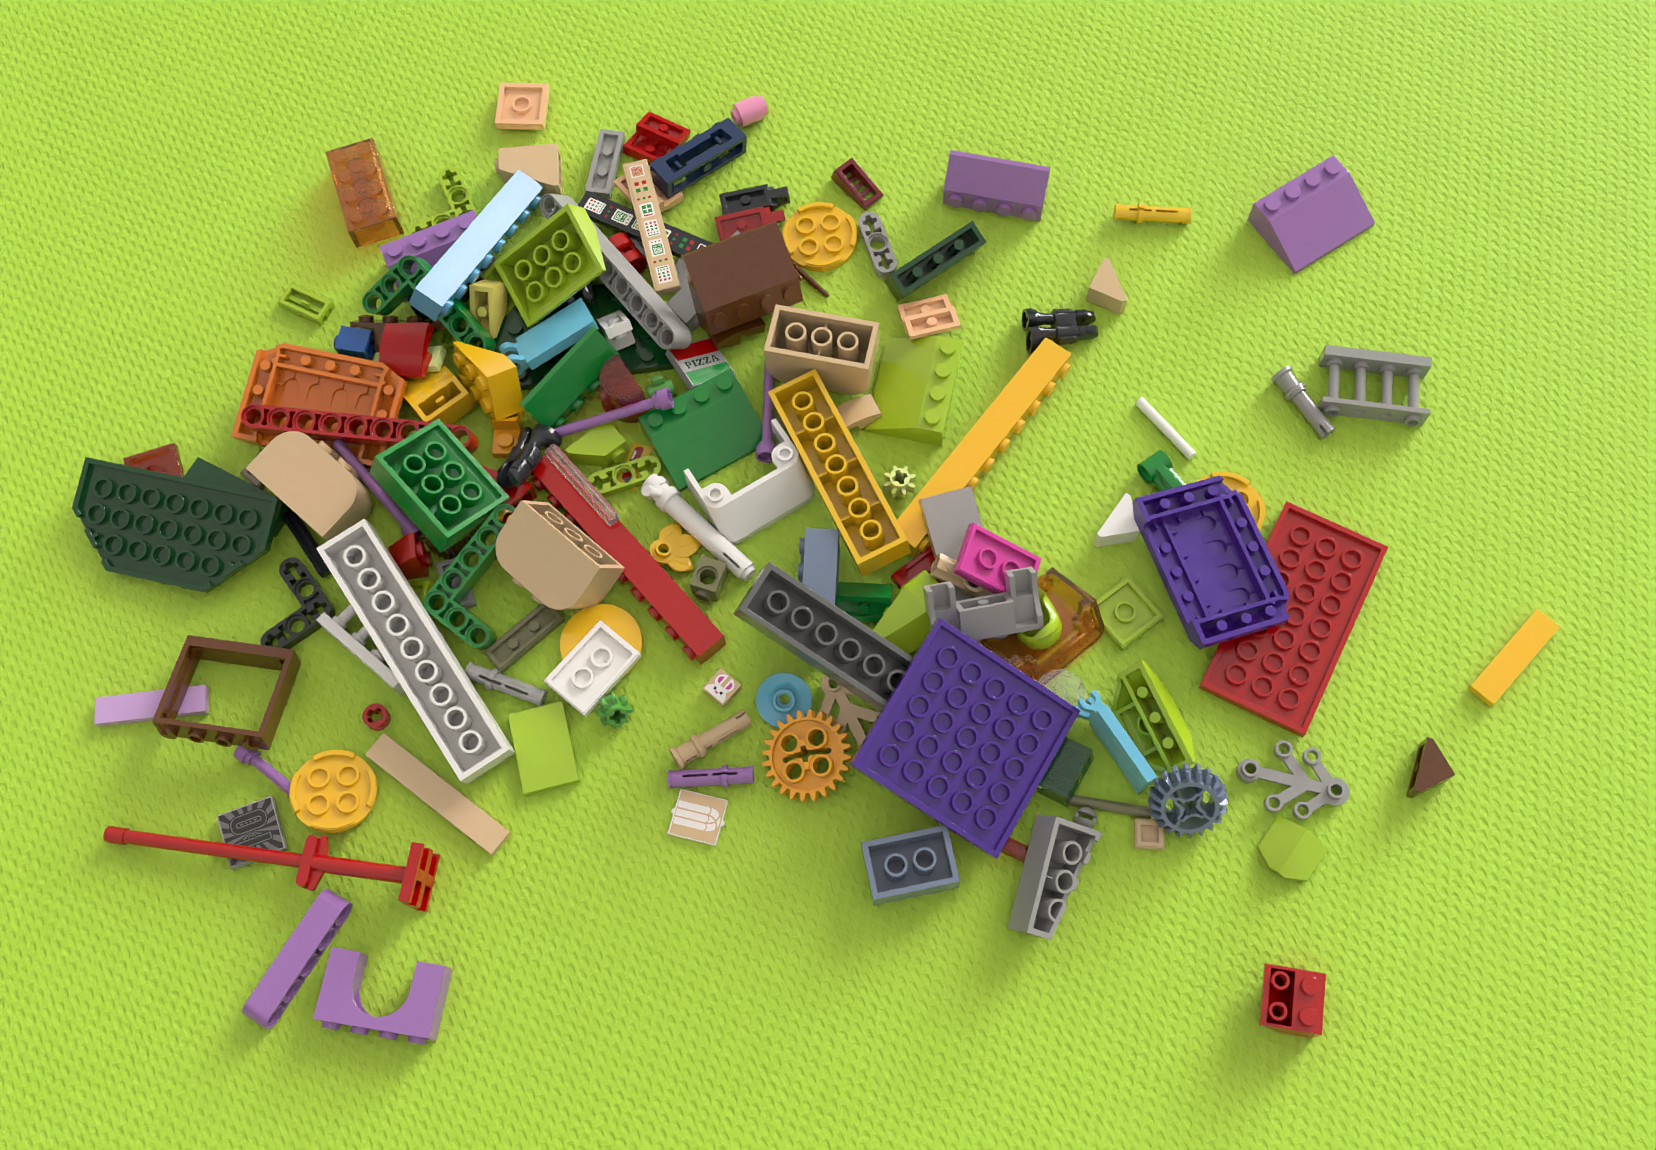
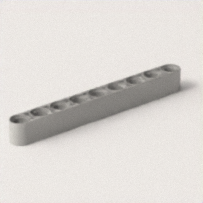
[539,193,692,349]

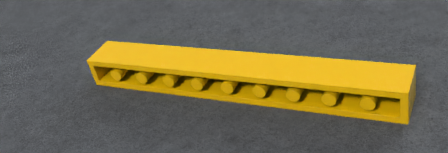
[897,337,1071,557]

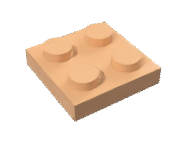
[495,83,550,130]

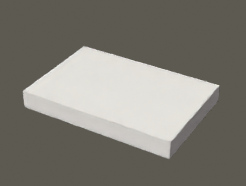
[544,620,642,718]

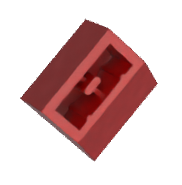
[1259,963,1326,1038]

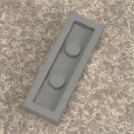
[585,129,626,199]

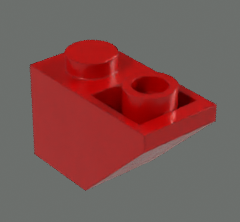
[389,532,433,580]

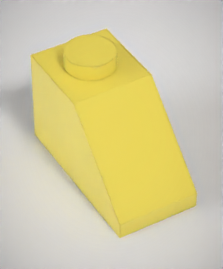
[469,280,508,339]

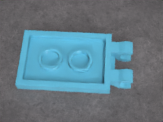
[499,298,599,376]
[1075,690,1157,794]

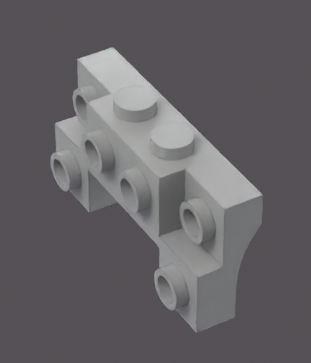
[923,566,1044,642]

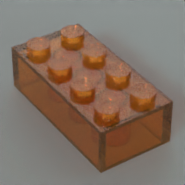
[325,138,404,248]

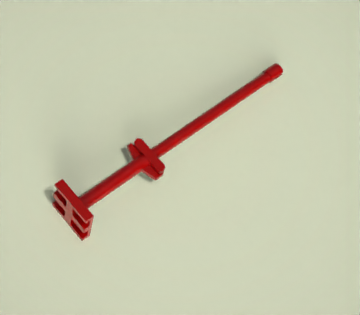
[103,826,440,912]

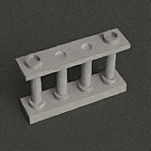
[1317,345,1432,426]

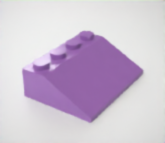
[1248,155,1375,274]

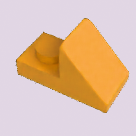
[490,411,524,458]

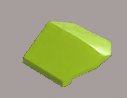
[1257,815,1328,882]

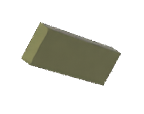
[484,604,565,674]

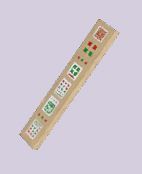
[623,159,681,295]

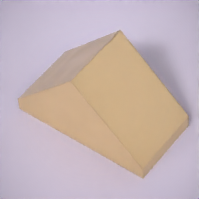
[1086,258,1127,314]

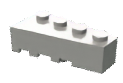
[1008,814,1103,940]

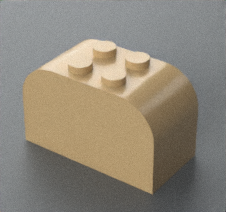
[764,304,879,395]
[246,431,373,541]
[495,500,625,610]

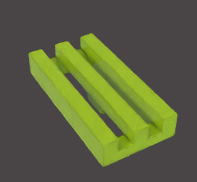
[277,283,335,326]

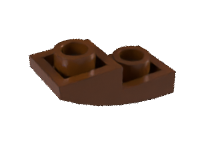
[706,317,766,348]

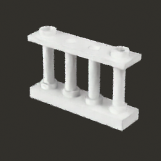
[316,604,444,695]

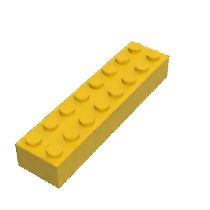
[768,369,911,577]

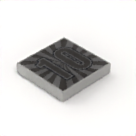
[217,796,289,870]

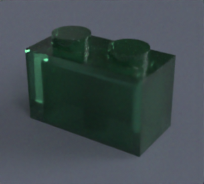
[1037,737,1094,807]

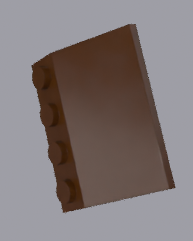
[681,221,804,336]

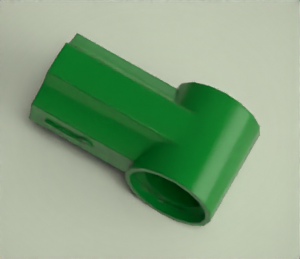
[1137,450,1186,492]

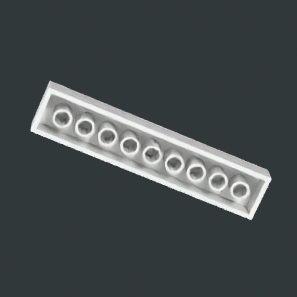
[316,519,515,784]

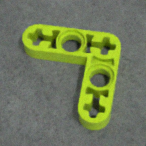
[408,166,478,235]

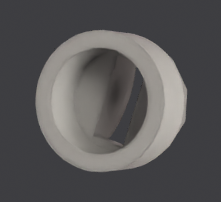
[1073,807,1097,829]

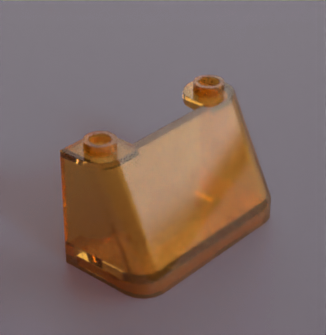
[978,567,1104,686]

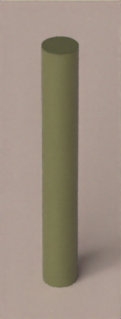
[1064,793,1151,819]

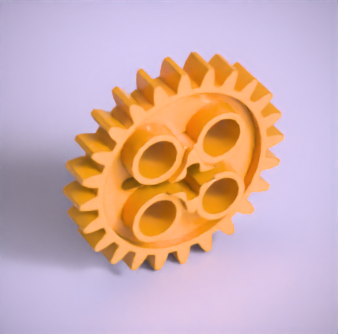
[762,709,853,802]

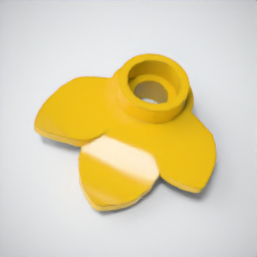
[649,524,701,572]

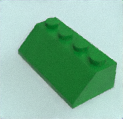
[520,326,622,429]

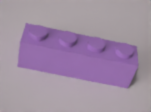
[943,150,1051,221]
[379,210,496,302]

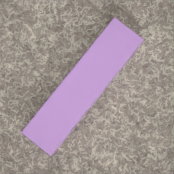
[94,685,209,727]

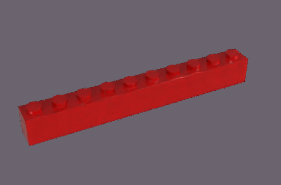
[530,449,726,665]

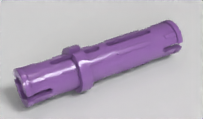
[668,765,754,788]

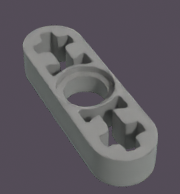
[858,212,897,279]

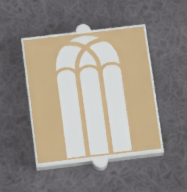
[668,789,728,846]

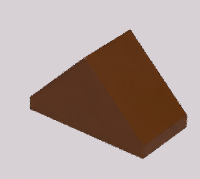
[1406,737,1455,798]

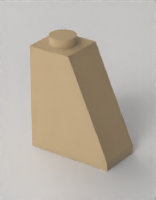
[495,143,563,195]

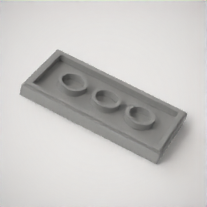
[918,486,983,601]

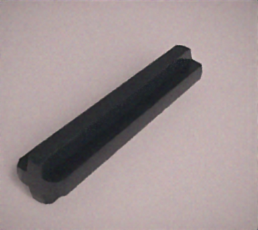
[283,511,332,578]

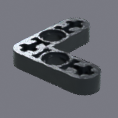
[260,557,335,649]

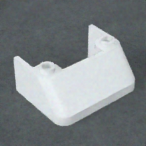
[684,418,814,545]

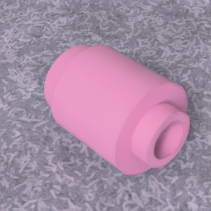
[730,95,768,128]

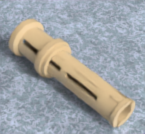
[669,710,752,770]

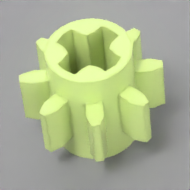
[884,466,916,500]

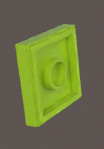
[1086,576,1164,651]

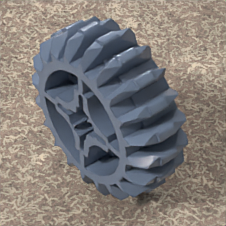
[1148,762,1228,839]

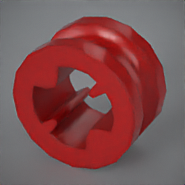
[362,703,391,731]

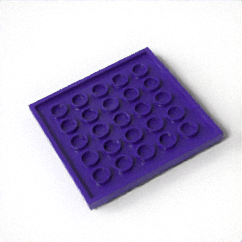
[849,617,1080,858]

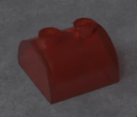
[597,354,649,423]

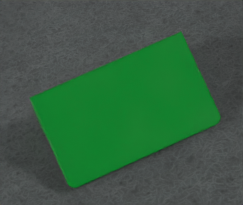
[836,582,892,622]

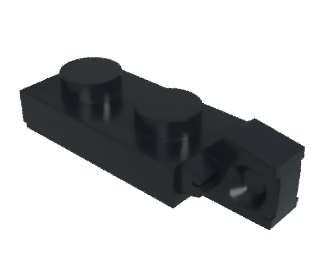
[719,184,790,215]

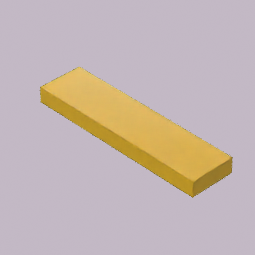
[1468,609,1560,707]

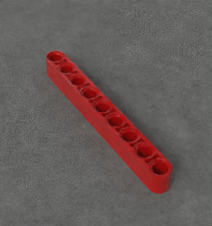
[241,404,479,454]

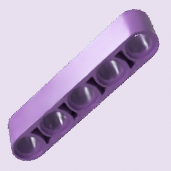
[242,889,353,1030]

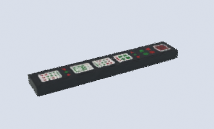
[578,191,713,259]

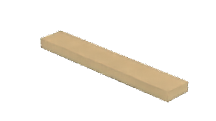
[365,733,512,856]

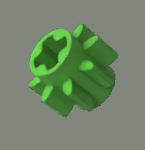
[646,374,677,398]
[595,692,633,729]

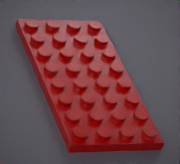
[1198,501,1388,738]

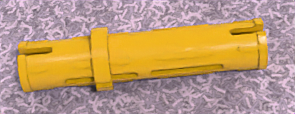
[1113,203,1192,224]

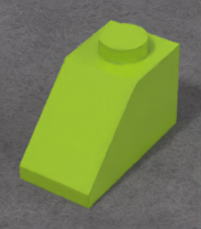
[565,422,630,467]

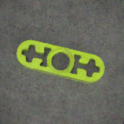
[587,456,662,498]

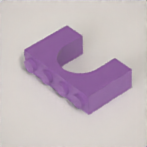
[313,947,453,1045]

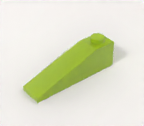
[871,570,938,654]

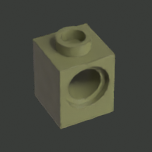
[690,555,729,601]

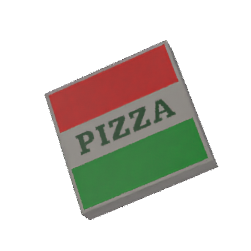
[665,338,736,390]

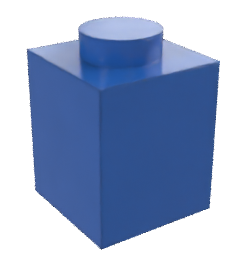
[334,326,375,360]

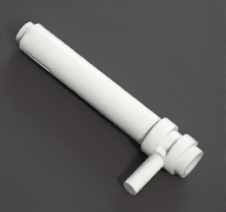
[641,474,756,581]

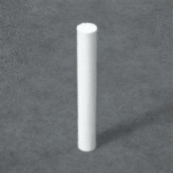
[1135,397,1196,460]

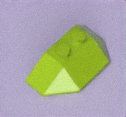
[1112,660,1195,773]

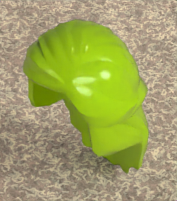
[1016,587,1062,651]

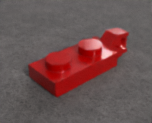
[714,206,786,241]

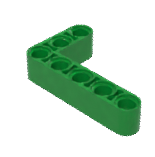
[362,255,496,351]
[423,504,516,650]

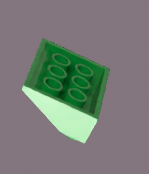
[638,369,762,492]
[370,418,510,553]

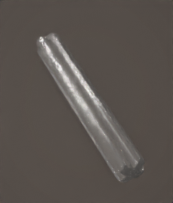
[545,444,620,526]

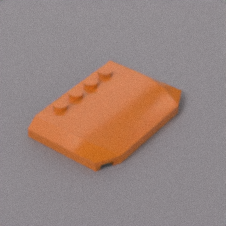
[231,343,408,469]

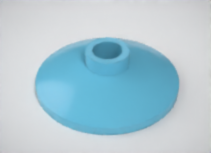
[756,672,812,728]

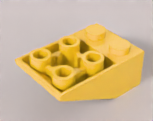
[453,341,525,421]
[402,364,476,424]

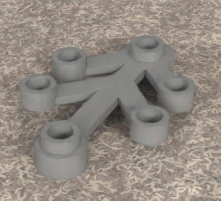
[1236,740,1350,821]

